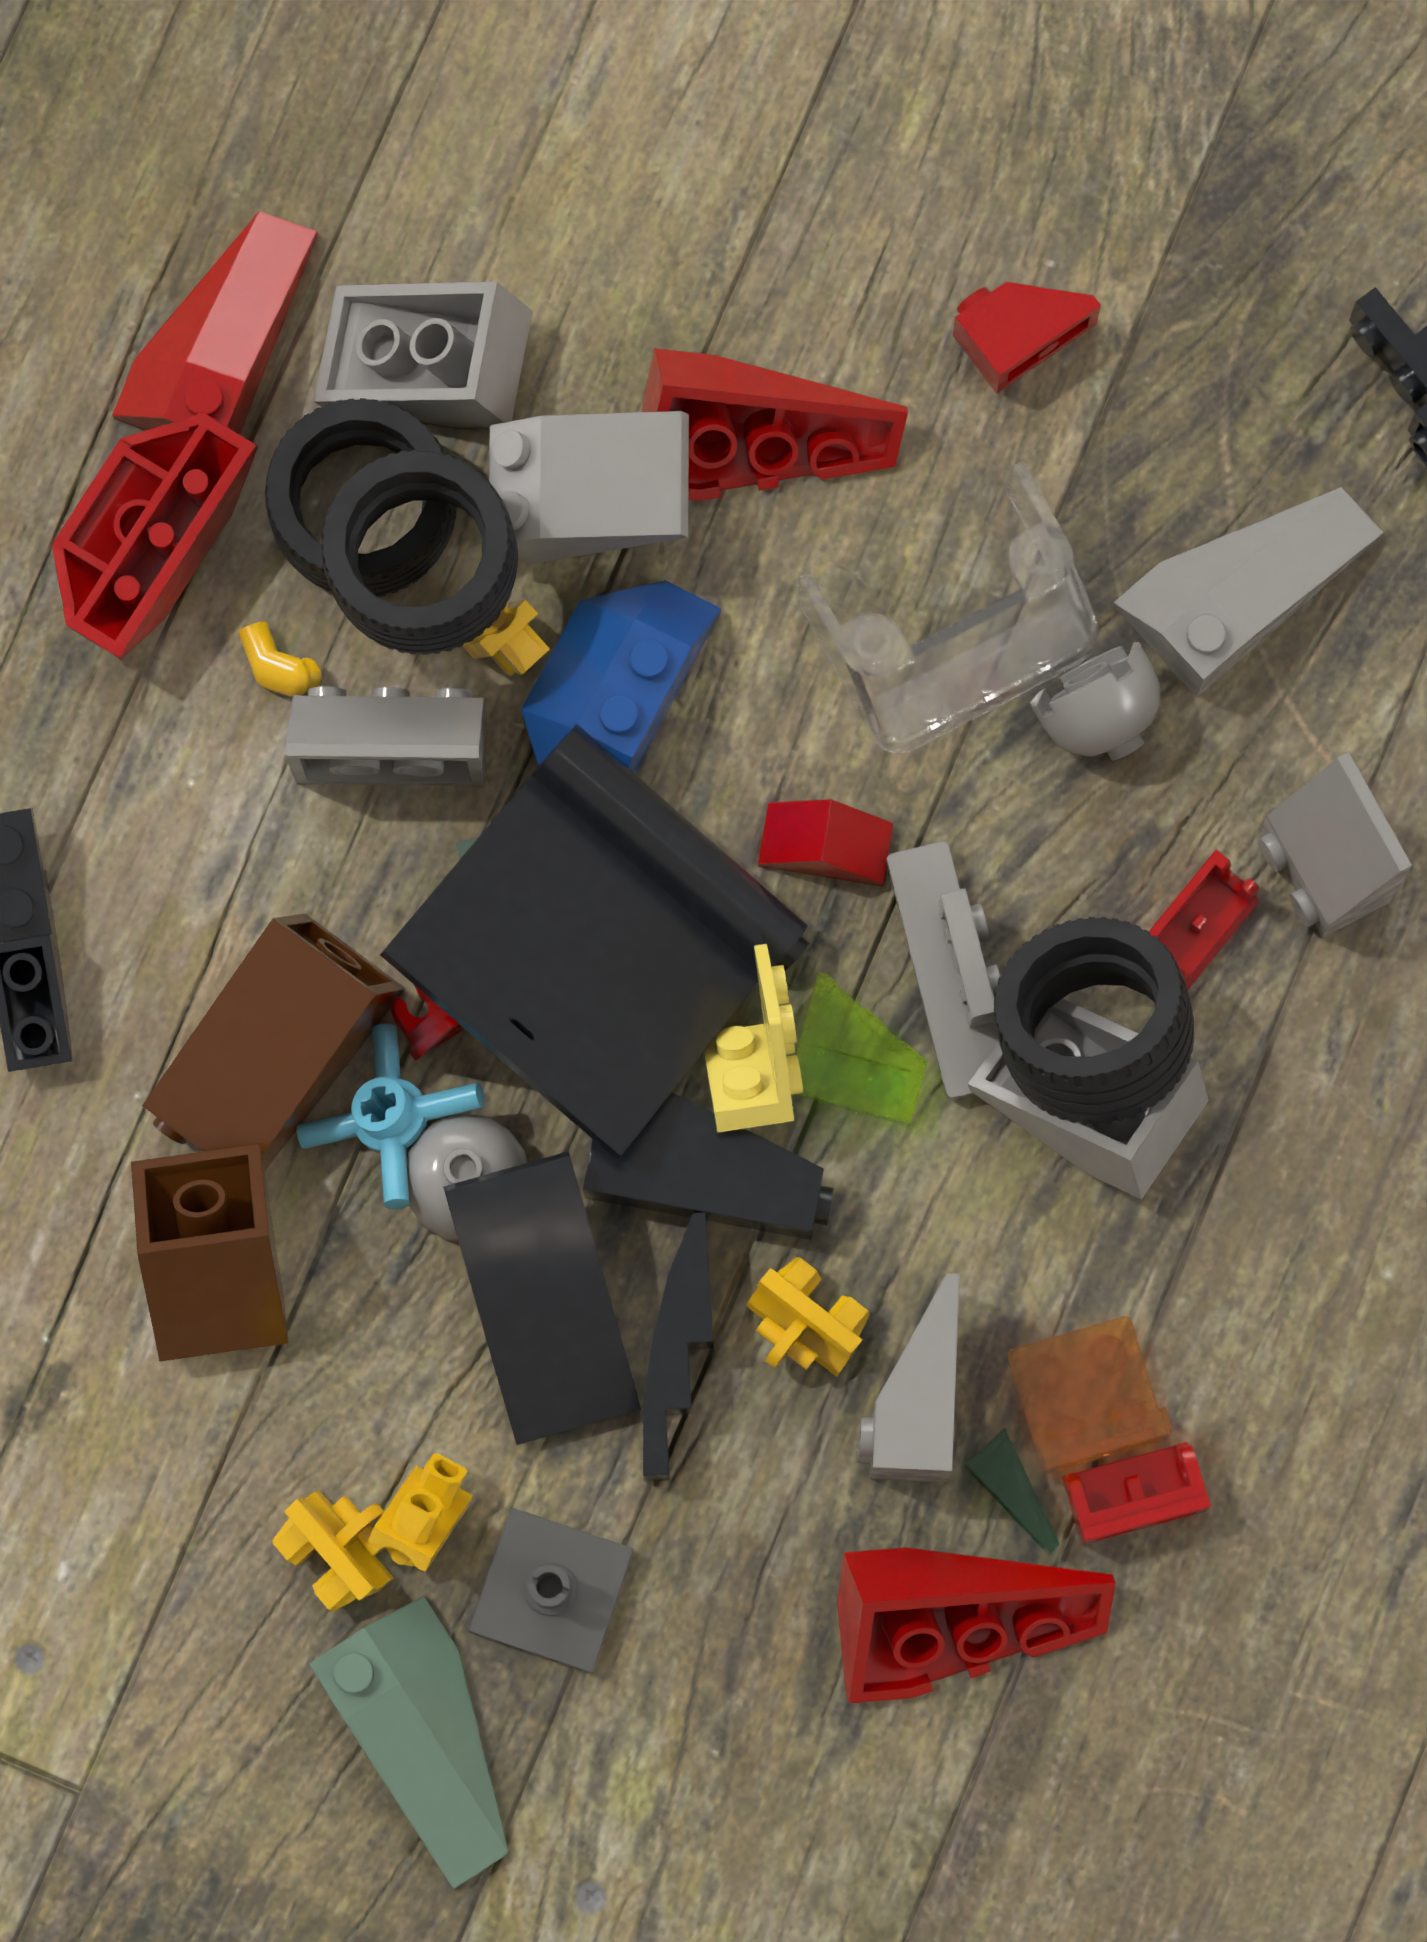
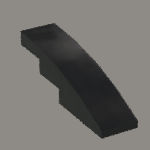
[643,1212,714,1482]

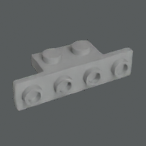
[887,841,1000,1100]

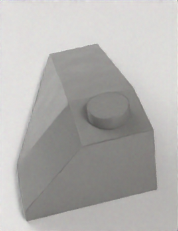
[1113,487,1384,697]

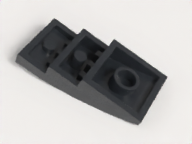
[443,1151,641,1445]

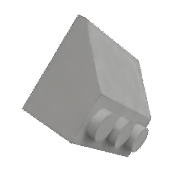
[285,686,487,786]

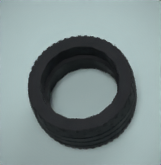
[265,398,457,597]
[321,450,518,655]
[994,917,1194,1125]

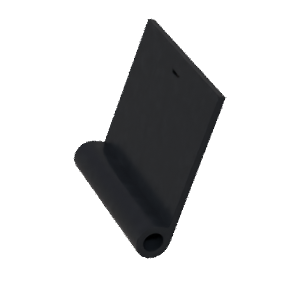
[380,723,809,1160]

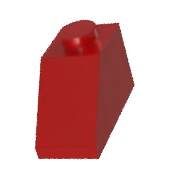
[953,282,1101,394]

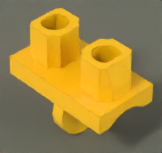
[459,587,550,676]
[746,1257,870,1377]
[367,1453,473,1572]
[272,1490,394,1612]

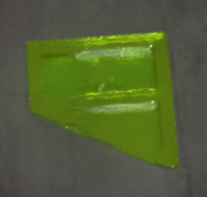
[794,972,927,1127]

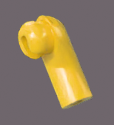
[238,621,322,697]

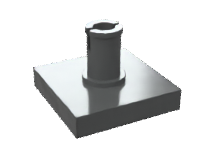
[468,1507,634,1674]

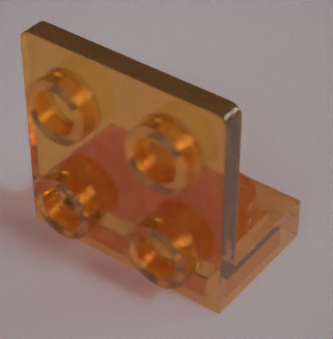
[1007,1316,1173,1476]

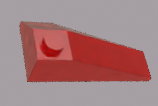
[112,211,318,435]
[642,348,908,501]
[837,1547,1116,1704]

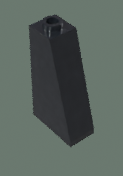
[583,1092,834,1240]

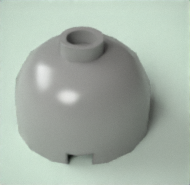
[1030,642,1161,760]
[406,1113,528,1242]

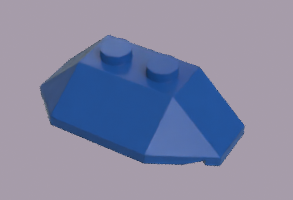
[521,580,721,774]

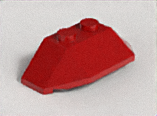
[52,413,258,660]

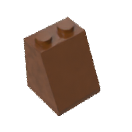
[131,1144,288,1361]

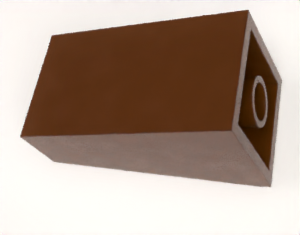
[142,914,406,1171]

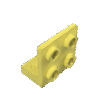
[703,944,803,1133]

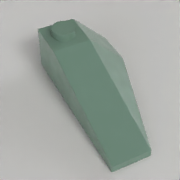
[309,1596,509,1889]

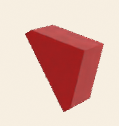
[758,799,893,887]

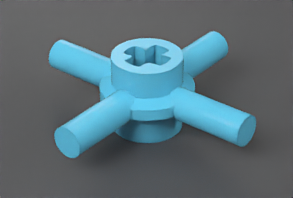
[297,1024,485,1209]

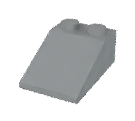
[313,281,532,428]
[489,411,689,564]
[1259,752,1412,938]
[968,999,1209,1200]
[858,1273,960,1482]

